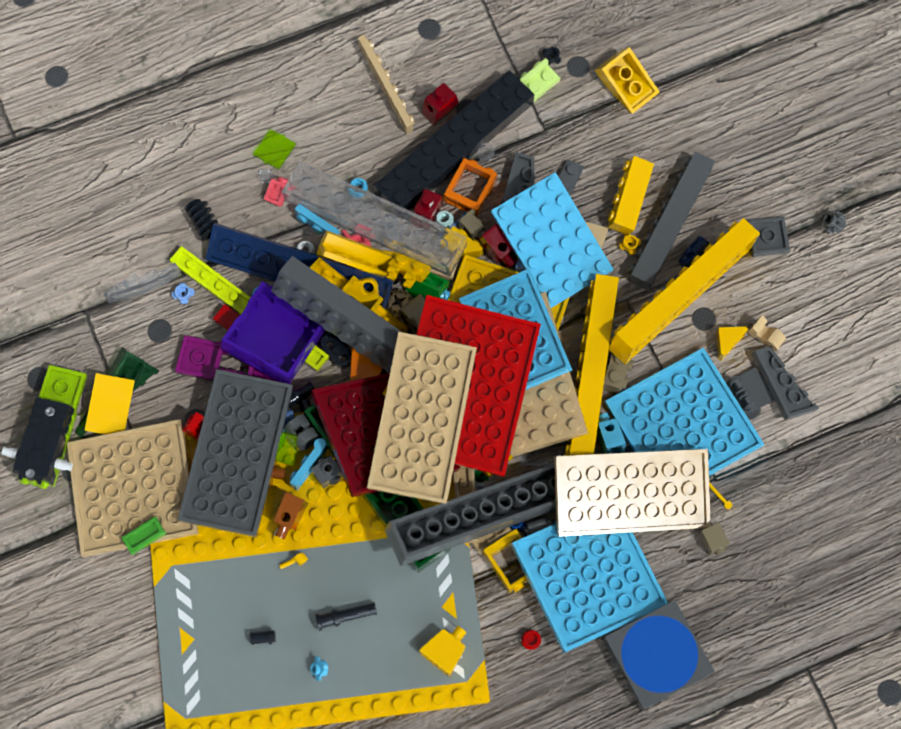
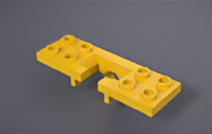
[310,257,409,333]

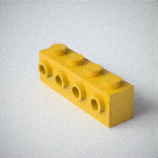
[607,156,654,234]

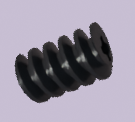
[185,199,218,241]

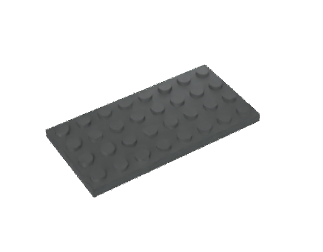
[178,369,293,538]

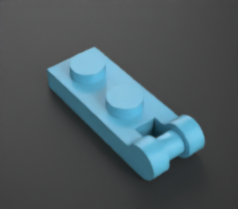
[295,204,340,235]
[289,439,327,491]

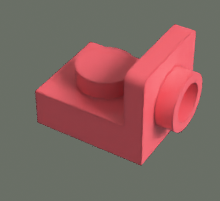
[264,176,294,207]

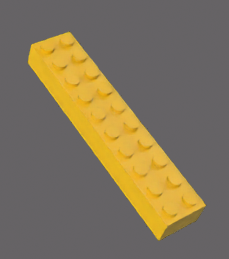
[609,218,760,365]
[564,274,619,456]

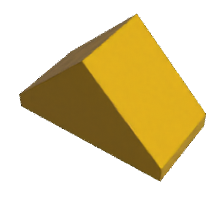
[716,327,748,361]

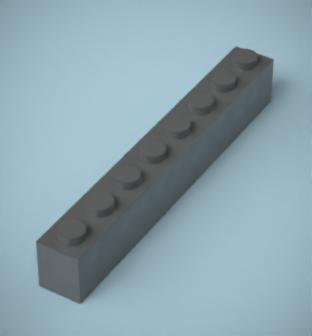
[628,151,715,291]

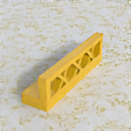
[319,230,394,277]

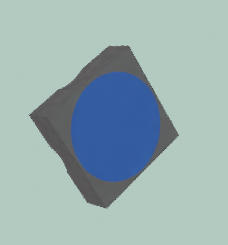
[603,600,715,712]

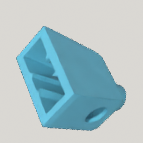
[597,413,626,454]

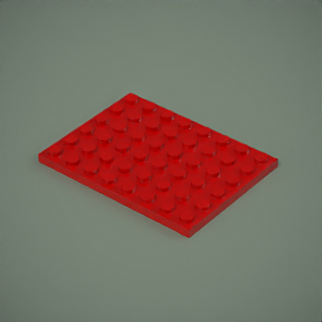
[417,295,541,477]

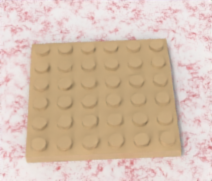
[67,419,199,558]

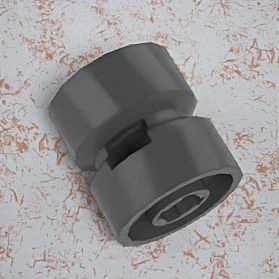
[284,414,320,451]

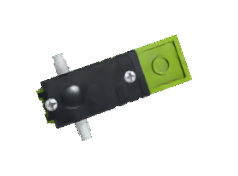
[2,365,87,490]

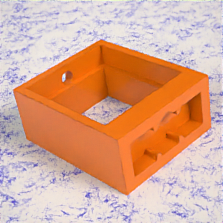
[444,158,497,217]

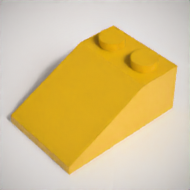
[595,47,660,114]

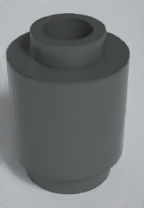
[523,517,552,537]

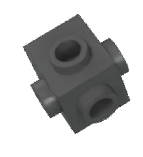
[311,456,343,489]

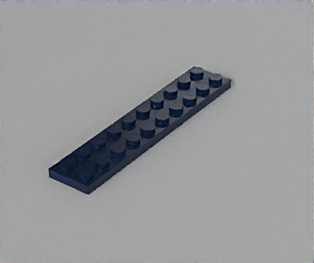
[205,223,394,309]

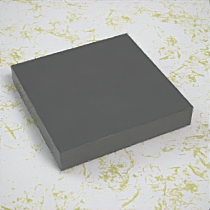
[747,216,790,257]

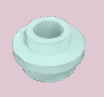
[435,211,454,229]

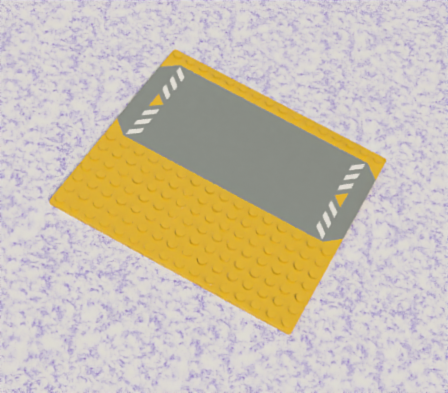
[150,412,490,729]

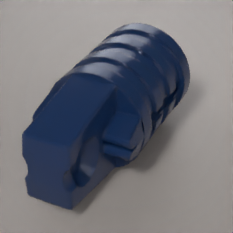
[678,236,710,268]

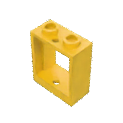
[483,529,528,593]

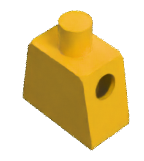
[419,626,466,677]

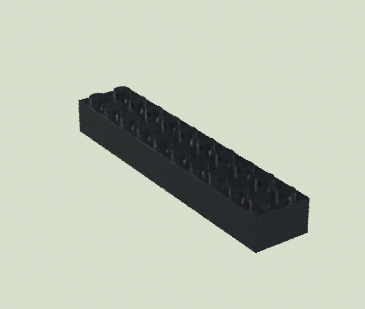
[374,70,535,219]

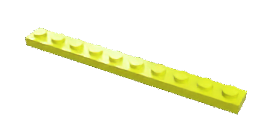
[170,246,329,372]

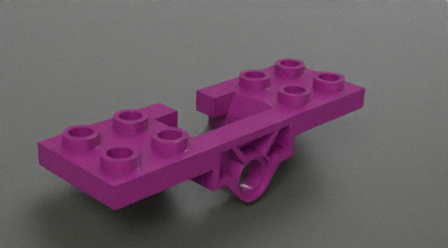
[175,336,292,384]

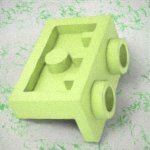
[519,59,560,102]

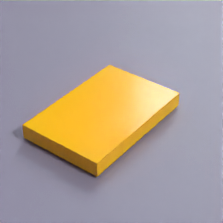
[85,373,135,434]

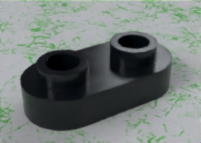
[321,333,352,368]

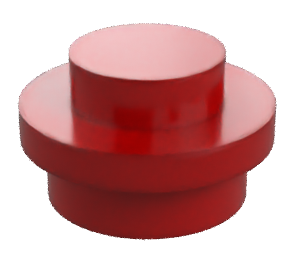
[521,630,541,650]

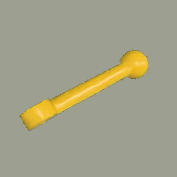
[709,482,732,509]

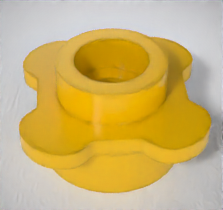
[619,234,641,255]

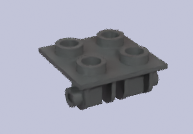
[726,367,774,415]

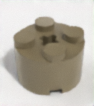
[399,294,425,335]

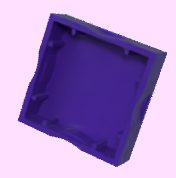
[221,281,325,384]

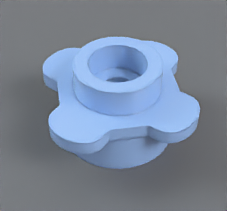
[172,283,195,305]

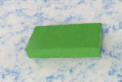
[121,516,167,555]

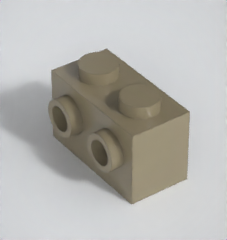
[603,353,634,394]

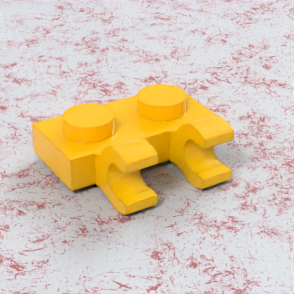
[387,253,431,288]

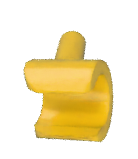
[279,553,308,569]

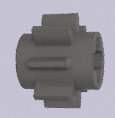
[823,210,846,234]

